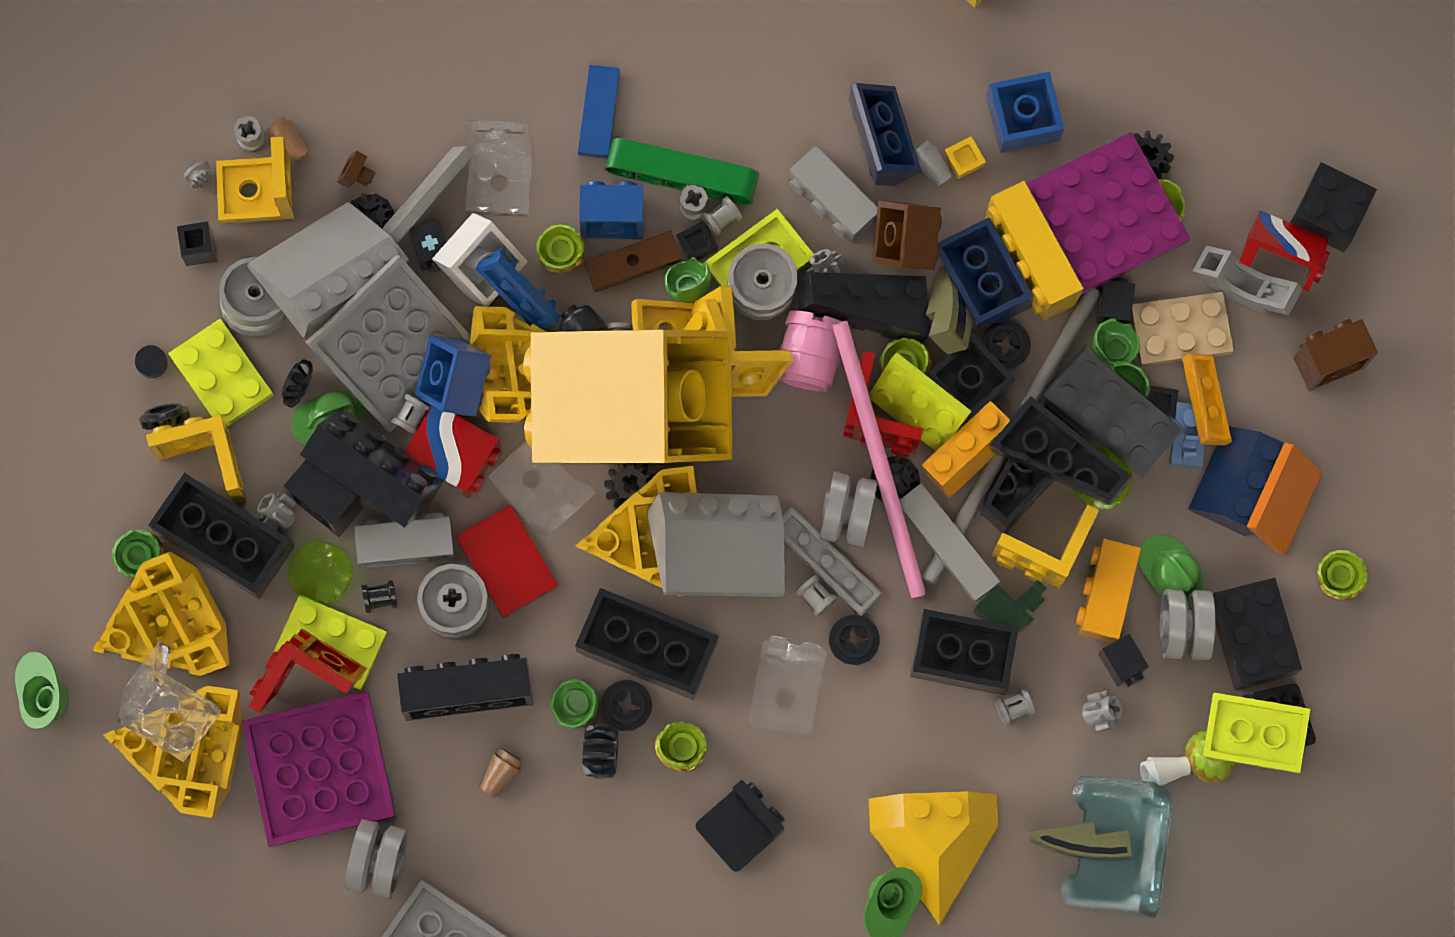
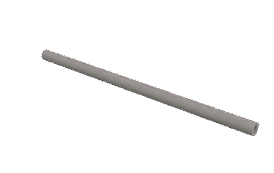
[922,289,1101,586]

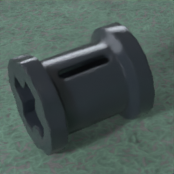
[361,580,398,613]

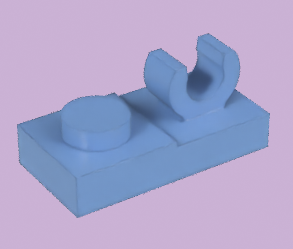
[1170,402,1204,469]

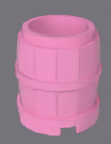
[779,311,842,392]

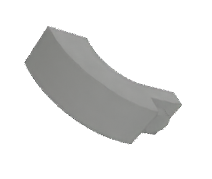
[1192,245,1302,316]

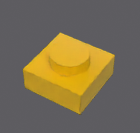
[943,136,986,179]

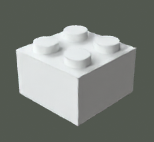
[432,213,528,307]

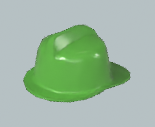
[291,390,366,446]
[1139,535,1204,602]
[15,652,69,729]
[864,867,922,937]

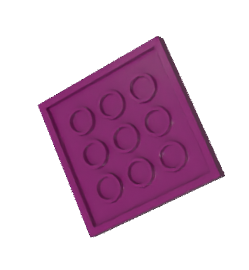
[1026,132,1191,295]
[242,691,396,847]

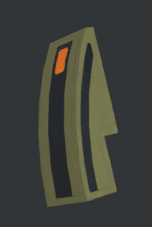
[926,265,971,355]
[1029,822,1132,861]

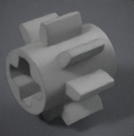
[807,249,848,273]
[257,491,297,530]
[1082,690,1122,732]

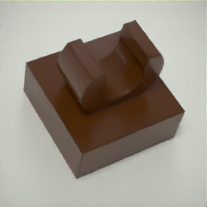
[337,151,376,188]

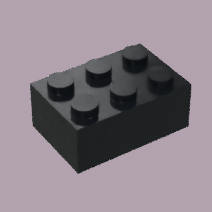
[1213,577,1302,690]
[910,609,1019,695]

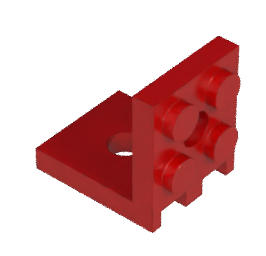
[843,351,923,456]
[248,628,367,713]

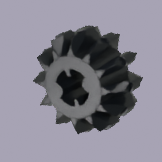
[1133,130,1174,180]
[604,463,655,509]
[582,724,619,779]

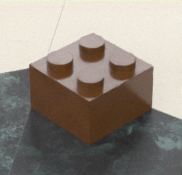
[872,200,942,270]
[1294,319,1378,391]

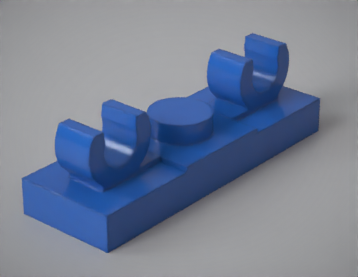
[475,248,560,329]

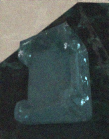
[1061,776,1172,918]

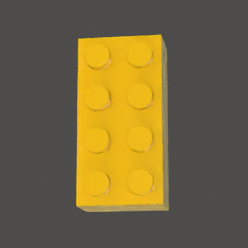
[984,181,1083,321]

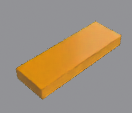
[1182,353,1232,446]

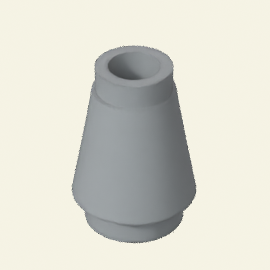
[915,140,953,187]

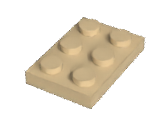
[1131,292,1234,367]

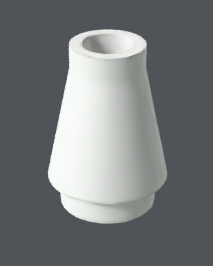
[1140,756,1191,788]

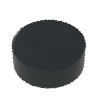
[135,345,168,378]

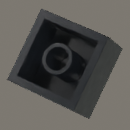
[1290,162,1377,252]
[926,333,1015,426]
[284,460,363,537]

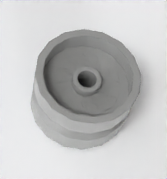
[728,244,797,320]
[219,257,286,337]
[819,471,877,548]
[417,563,490,640]
[1160,589,1215,661]
[345,819,408,899]

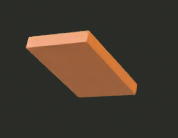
[1247,443,1322,556]

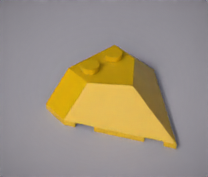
[470,306,546,423]
[575,465,698,596]
[92,551,229,676]
[103,686,243,819]
[868,791,999,925]

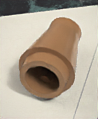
[265,117,311,163]
[479,748,522,798]

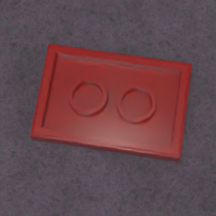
[456,505,558,619]

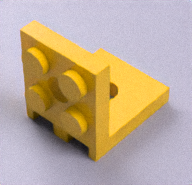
[216,137,295,224]
[631,286,736,349]
[683,299,793,397]
[146,415,247,504]
[991,505,1099,589]

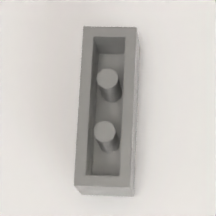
[788,146,878,243]
[354,513,455,570]

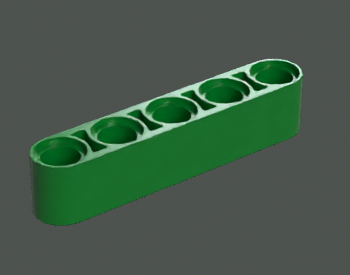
[605,138,759,205]

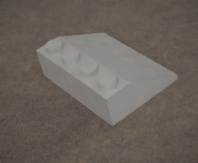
[247,202,409,338]
[647,492,785,597]

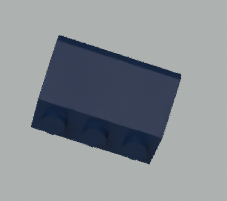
[849,83,921,186]
[937,217,1033,326]
[1188,426,1284,536]

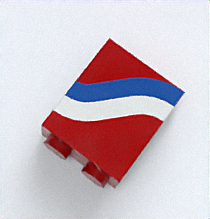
[1239,210,1330,292]
[405,406,502,499]

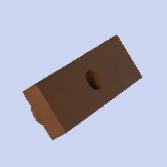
[584,230,682,293]

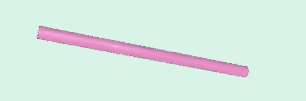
[832,321,926,598]

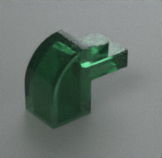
[973,580,1047,633]

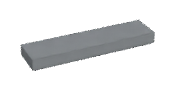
[382,146,473,243]
[899,483,1000,603]
[783,507,883,616]

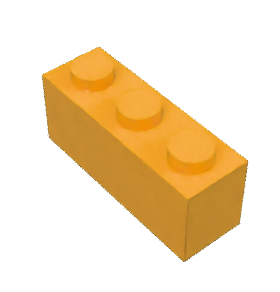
[921,401,1010,498]
[1075,538,1141,643]

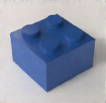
[986,71,1064,153]
[579,181,643,239]
[415,335,491,417]

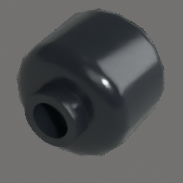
[559,305,605,332]

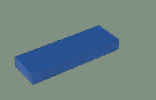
[578,65,620,159]

